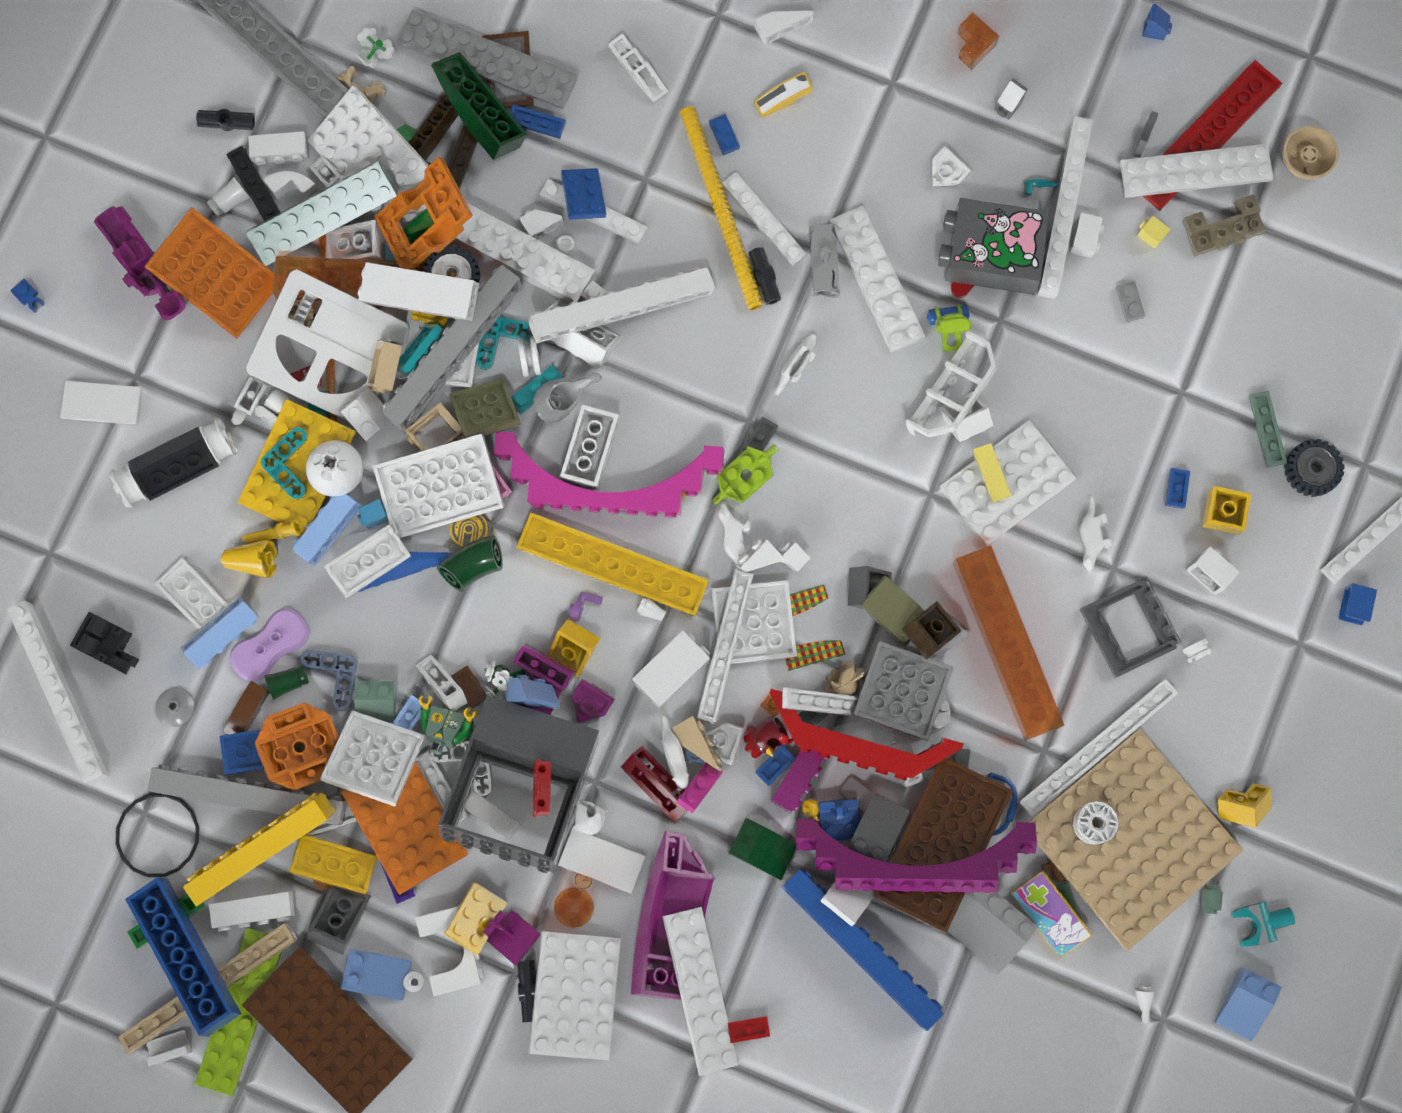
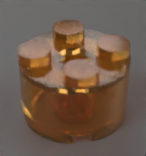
[554,887,595,928]

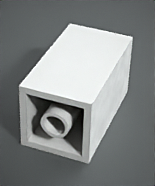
[632,630,710,711]

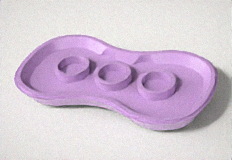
[229,608,310,682]

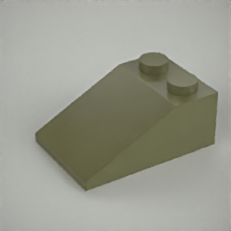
[860,576,924,646]

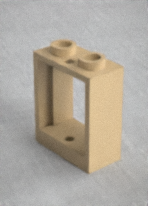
[367,341,402,393]
[405,402,464,453]

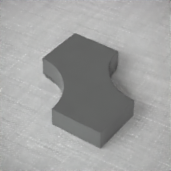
[1134,111,1158,158]

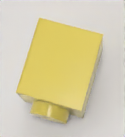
[1137,216,1171,249]

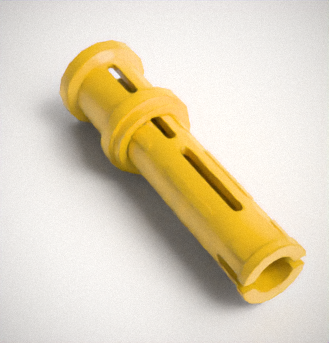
[243,519,301,544]

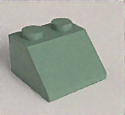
[354,680,397,723]

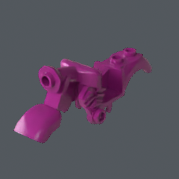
[94,206,186,321]

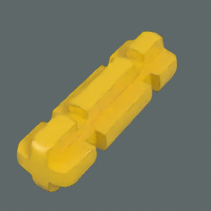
[411,311,448,327]

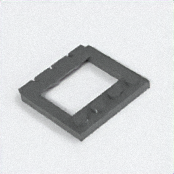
[1079,579,1181,678]

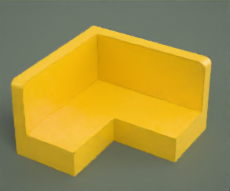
[1218,783,1272,828]

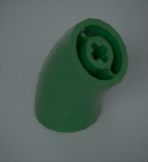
[437,535,503,592]

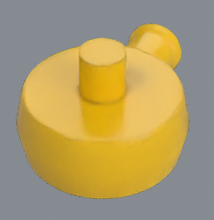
[802,799,819,822]

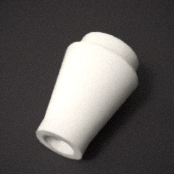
[636,598,666,621]

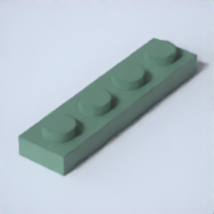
[1249,391,1287,468]

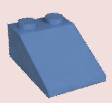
[341,949,412,1000]
[1215,968,1282,1041]

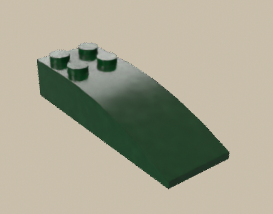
[431,52,527,160]

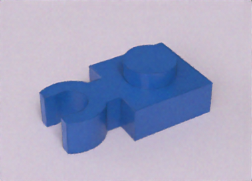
[10,279,44,313]

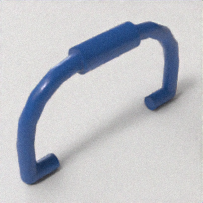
[988,772,1018,836]

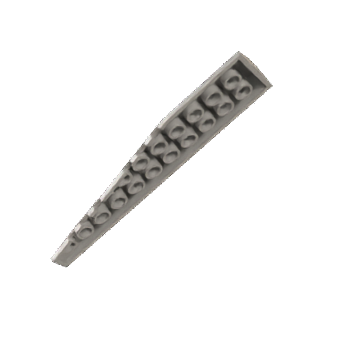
[838,776,1039,974]

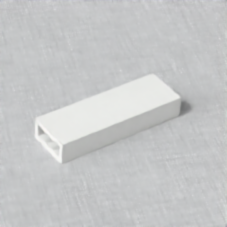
[358,262,479,321]

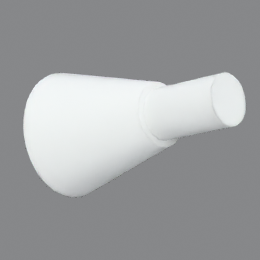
[1135,985,1155,1023]

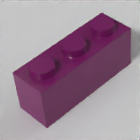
[513,643,576,691]

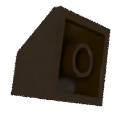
[902,601,962,659]

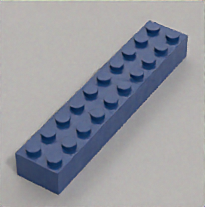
[781,869,944,1031]

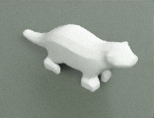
[774,334,817,395]
[1080,496,1112,572]
[718,504,751,564]
[661,715,689,789]

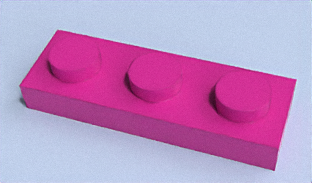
[676,762,723,814]

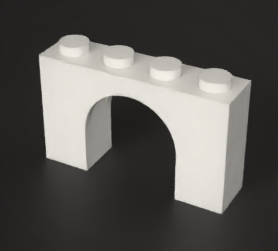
[415,906,485,996]

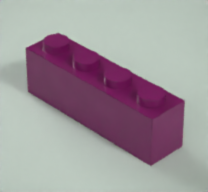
[771,750,828,814]

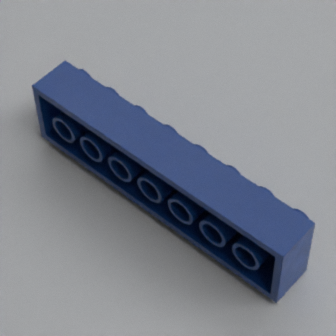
[125,877,242,1037]

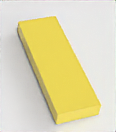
[973,443,1011,503]

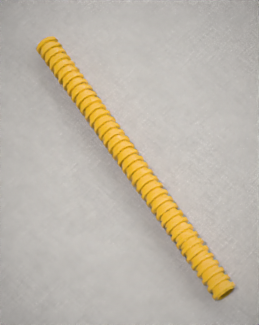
[680,106,764,310]

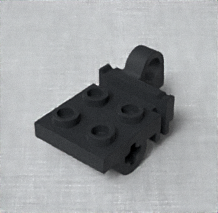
[70,612,140,674]

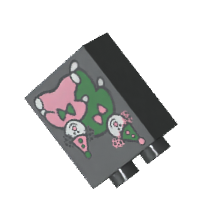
[938,198,1049,295]

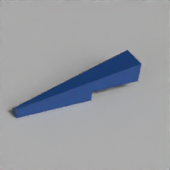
[358,552,452,592]

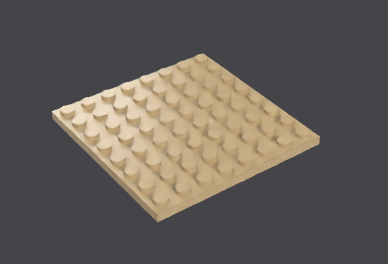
[1029,729,1243,951]

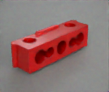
[533,759,551,818]

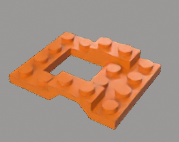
[374,157,473,270]

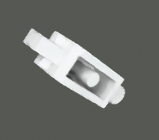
[230,375,268,426]

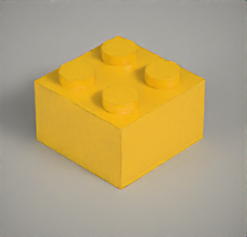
[1202,486,1252,535]

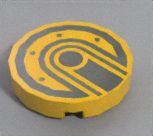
[450,515,488,547]

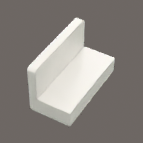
[147,1030,192,1067]

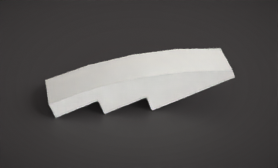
[607,33,669,102]

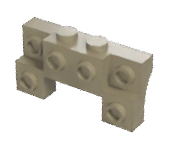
[1182,194,1266,257]

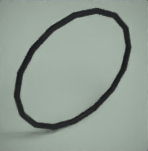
[115,793,199,877]

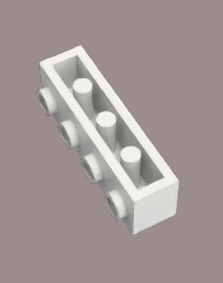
[209,892,295,932]

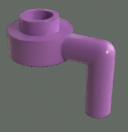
[568,592,603,621]

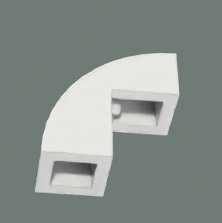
[263,171,318,199]

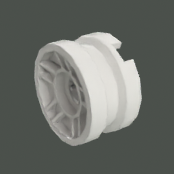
[1182,638,1214,664]

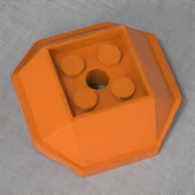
[255,702,339,791]

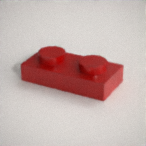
[728,1016,770,1043]

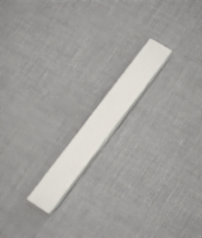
[697,569,754,723]

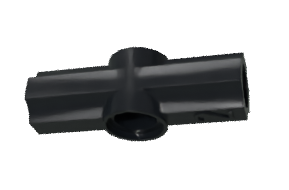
[196,109,255,131]
[748,247,781,305]
[517,960,536,1023]

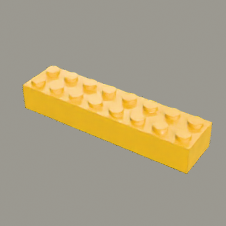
[183,792,336,906]

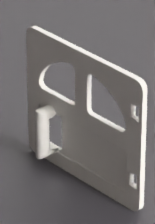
[246,270,408,420]

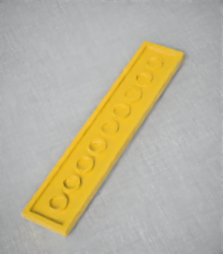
[516,512,709,617]

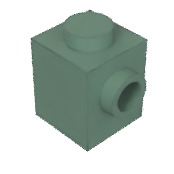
[798,710,828,726]

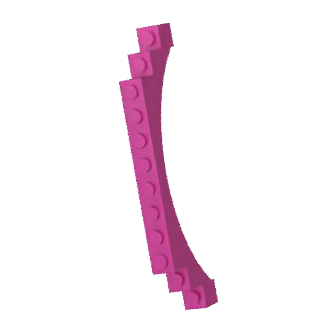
[494,432,725,518]

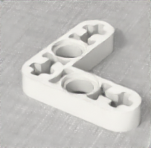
[431,741,492,797]

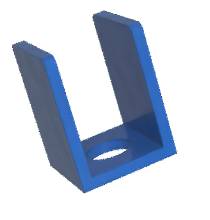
[1338,583,1377,625]

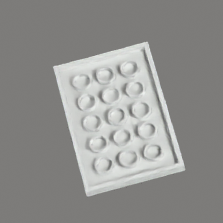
[939,420,1077,547]
[373,434,504,538]
[529,931,621,1060]

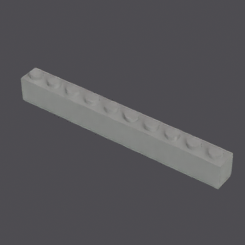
[147,764,347,825]

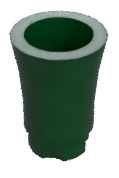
[264,665,309,700]

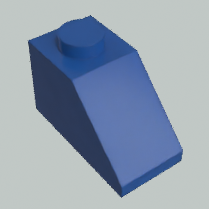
[1142,4,1172,40]

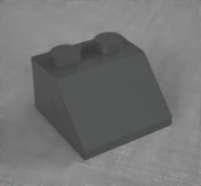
[848,566,892,609]

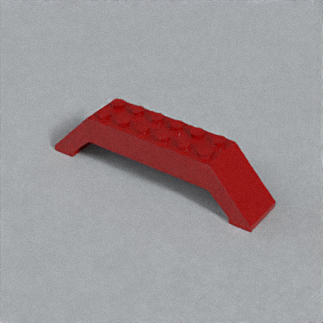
[769,688,964,781]

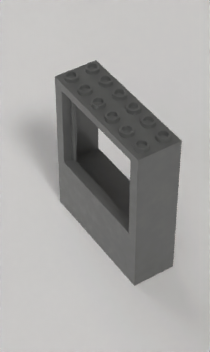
[438,695,599,873]

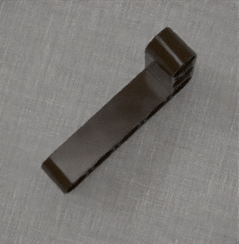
[409,94,458,165]

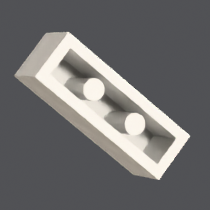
[248,131,309,165]

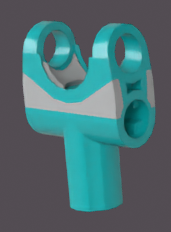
[1231,901,1295,947]

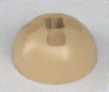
[1283,126,1339,180]

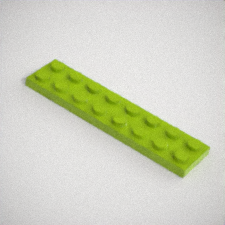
[195,928,282,1096]

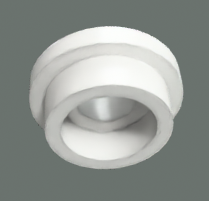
[403,972,424,992]

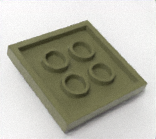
[449,378,521,438]

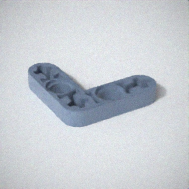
[301,650,358,712]

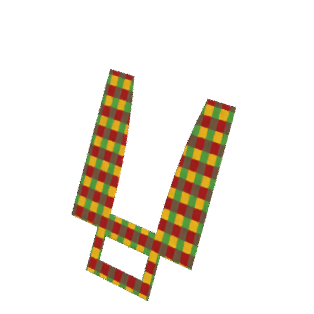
[785,585,846,671]

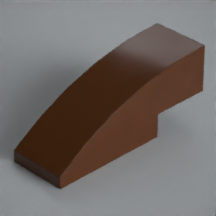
[223,680,270,735]

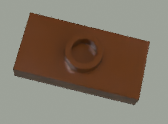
[451,665,487,709]

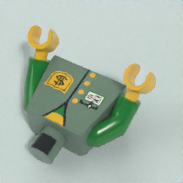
[419,695,478,755]

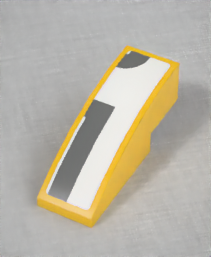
[754,72,813,118]

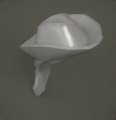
[533,372,602,424]

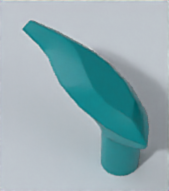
[1023,179,1059,195]

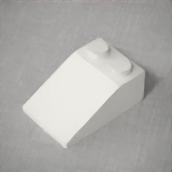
[326,220,387,266]

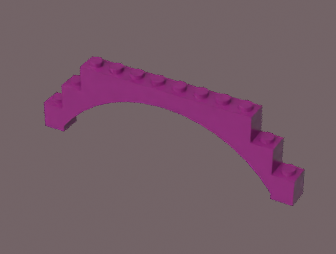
[796,819,1037,893]

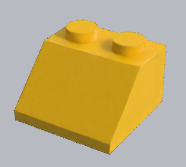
[547,619,601,677]

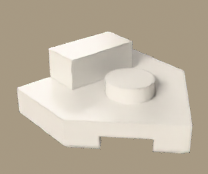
[932,146,972,187]
[705,722,746,766]

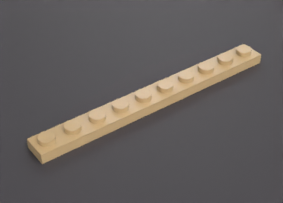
[118,923,297,1054]

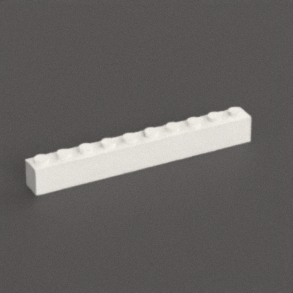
[1037,116,1093,300]
[529,267,715,343]
[7,600,109,785]

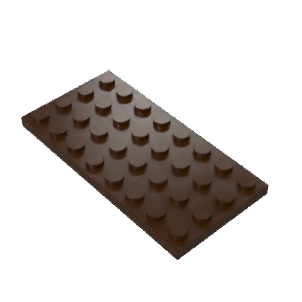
[873,758,1013,934]
[242,946,413,1113]

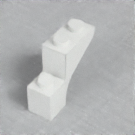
[735,538,810,572]

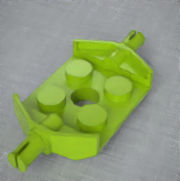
[711,444,779,505]

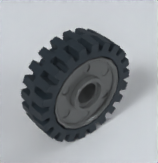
[1284,439,1345,497]

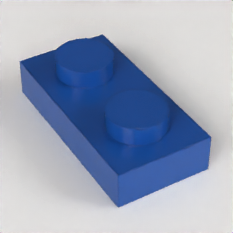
[709,114,740,155]
[1165,468,1190,509]
[755,745,796,787]

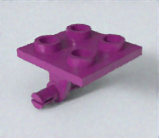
[482,910,541,966]

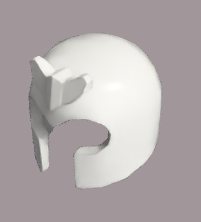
[572,799,608,835]

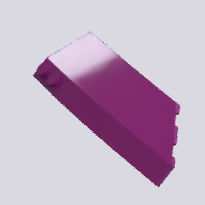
[631,831,715,1000]

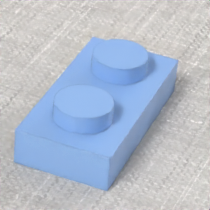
[392,695,423,730]

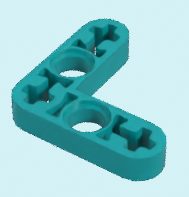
[476,317,533,370]
[261,427,308,499]

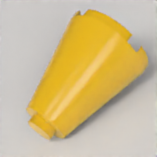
[221,539,278,578]

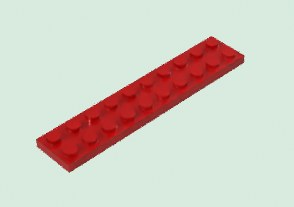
[1143,60,1283,211]

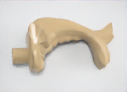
[337,66,387,104]

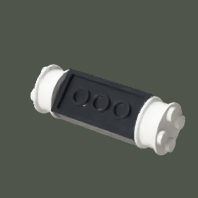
[109,418,238,508]

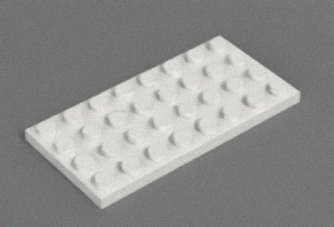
[307,86,429,229]

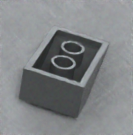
[848,793,910,862]
[307,885,371,955]

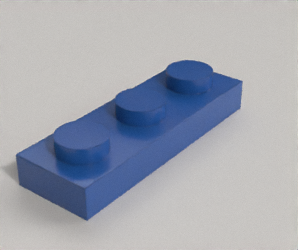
[510,105,566,139]

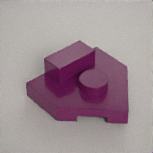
[572,679,615,722]

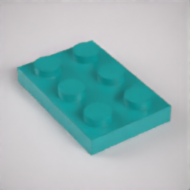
[397,324,442,373]

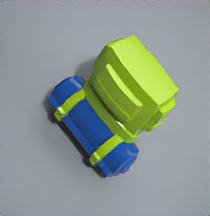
[927,304,971,351]

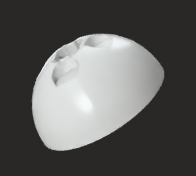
[306,440,363,497]

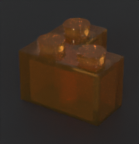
[957,12,999,70]

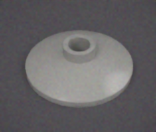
[156,688,195,727]

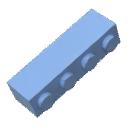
[292,494,362,566]
[181,596,258,669]

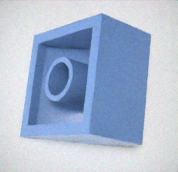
[505,675,560,708]

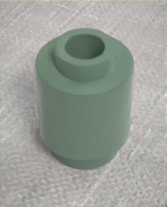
[1201,884,1223,914]

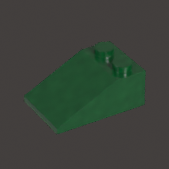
[728,818,797,880]

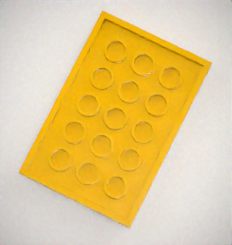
[237,399,357,534]

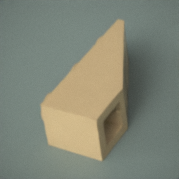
[672,716,723,772]

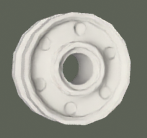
[518,336,541,377]
[1073,801,1118,845]

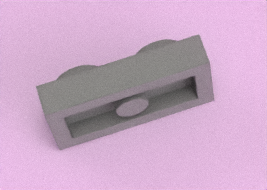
[1116,281,1145,322]

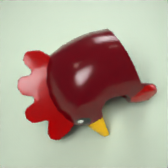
[743,716,794,759]

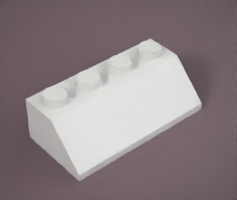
[543,299,621,369]

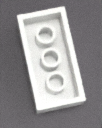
[560,405,619,491]

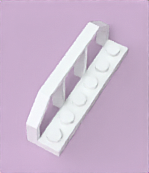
[905,331,997,437]

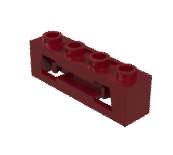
[621,746,688,823]

